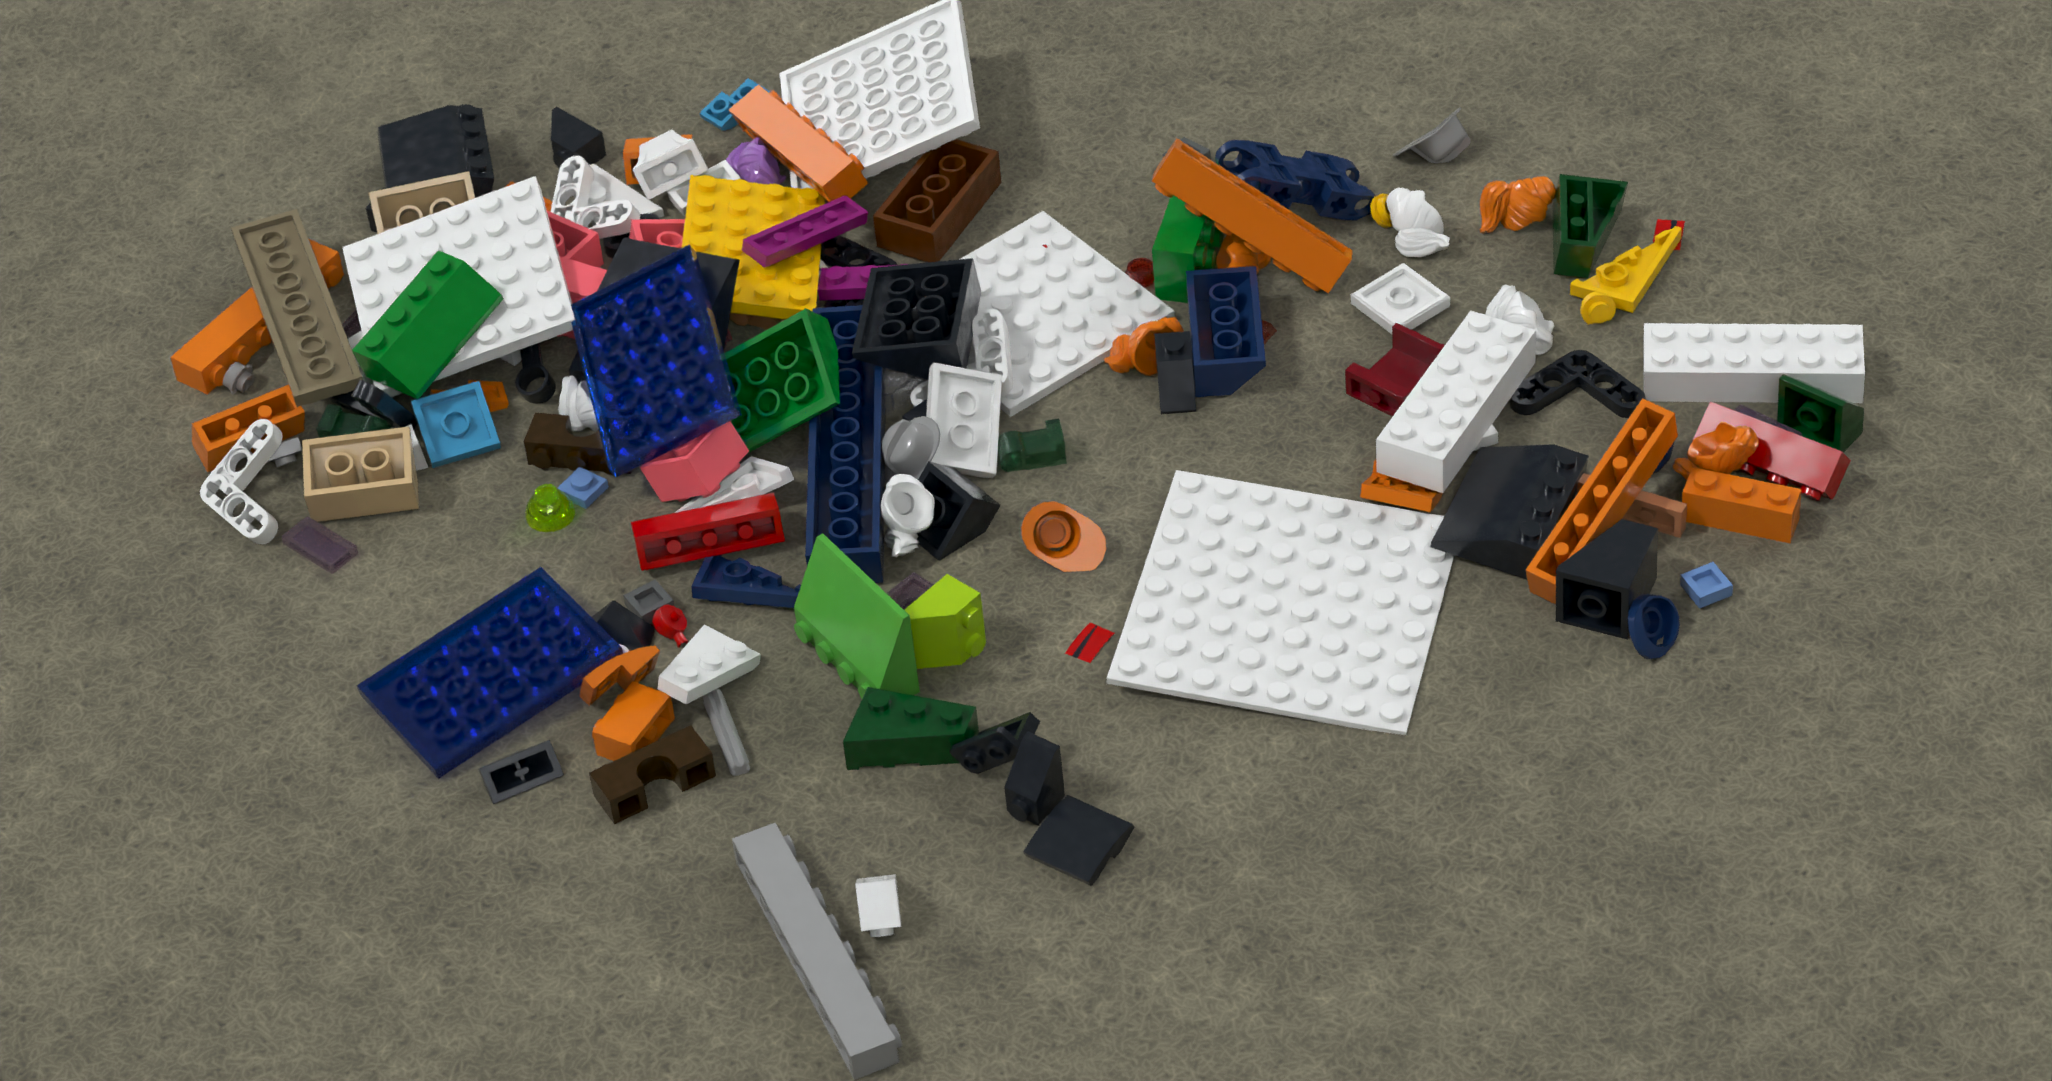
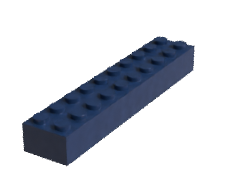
[805,305,886,583]

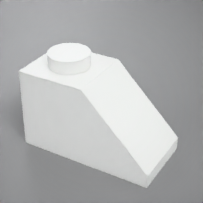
[855,874,901,937]

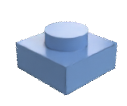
[557,467,609,509]
[1680,562,1733,609]

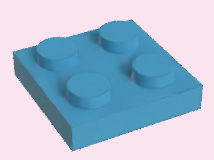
[411,381,501,468]

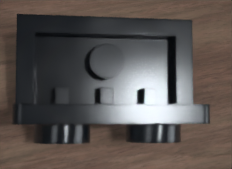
[949,712,1041,774]

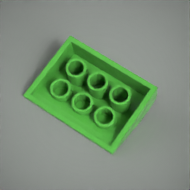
[794,534,920,699]

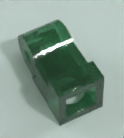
[316,404,391,438]
[998,418,1067,472]

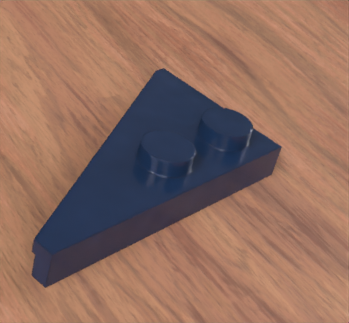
[691,555,801,608]

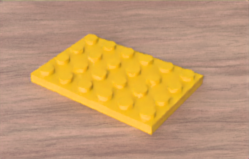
[681,175,825,319]

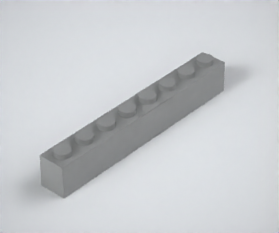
[732,823,902,1080]

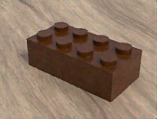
[873,139,1002,262]

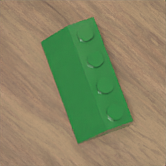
[352,250,504,399]

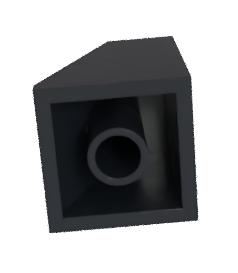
[1556,519,1658,640]

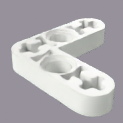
[551,156,640,239]
[910,308,1013,407]
[200,419,283,544]

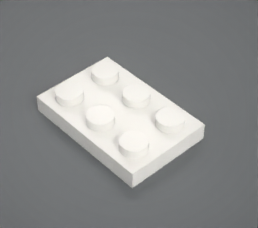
[926,363,1002,478]

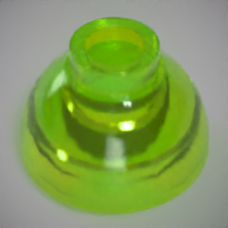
[525,484,576,532]

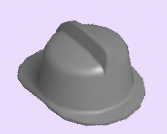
[1393,107,1471,163]
[881,416,940,484]

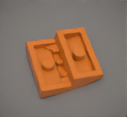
[1360,459,1443,512]
[579,645,660,706]

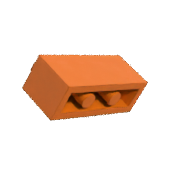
[192,385,305,472]
[1682,467,1801,543]

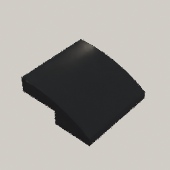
[1023,795,1135,886]

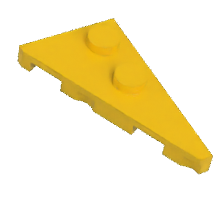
[1570,226,1682,313]

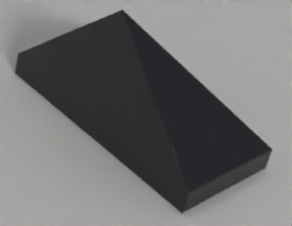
[575,600,655,654]
[479,740,564,804]

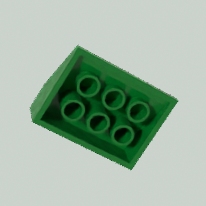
[690,309,840,453]

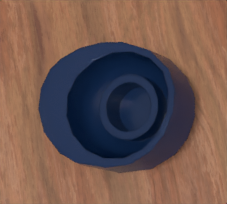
[1628,594,1680,659]

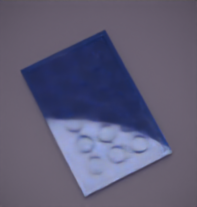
[571,245,741,477]
[356,567,623,779]

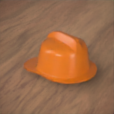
[1021,501,1106,572]

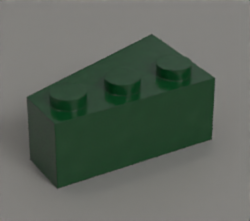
[1552,174,1628,278]
[843,687,979,770]

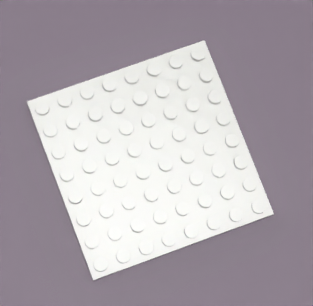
[1107,470,1454,735]

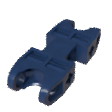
[1215,140,1375,220]

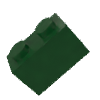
[1777,374,1864,453]

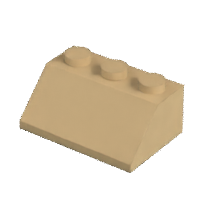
[369,171,475,234]
[302,427,419,522]

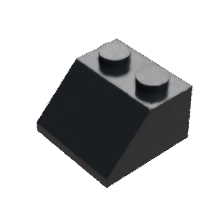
[917,461,1001,561]

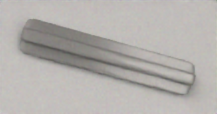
[702,688,750,776]

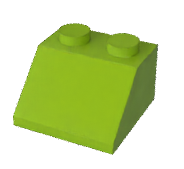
[905,574,986,669]

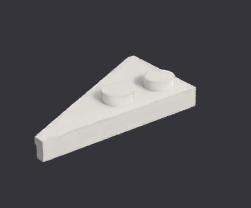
[675,456,794,513]

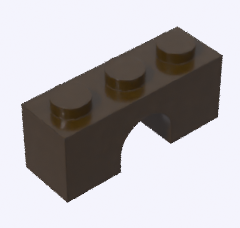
[523,412,642,475]
[589,725,716,824]

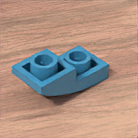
[699,78,770,131]

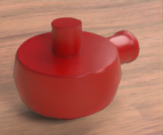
[652,605,689,648]

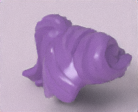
[726,137,786,184]

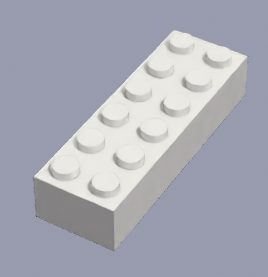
[1376,310,1536,493]
[1643,323,1865,403]

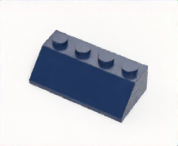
[1186,266,1266,397]

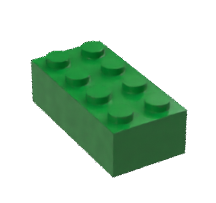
[1152,196,1224,303]

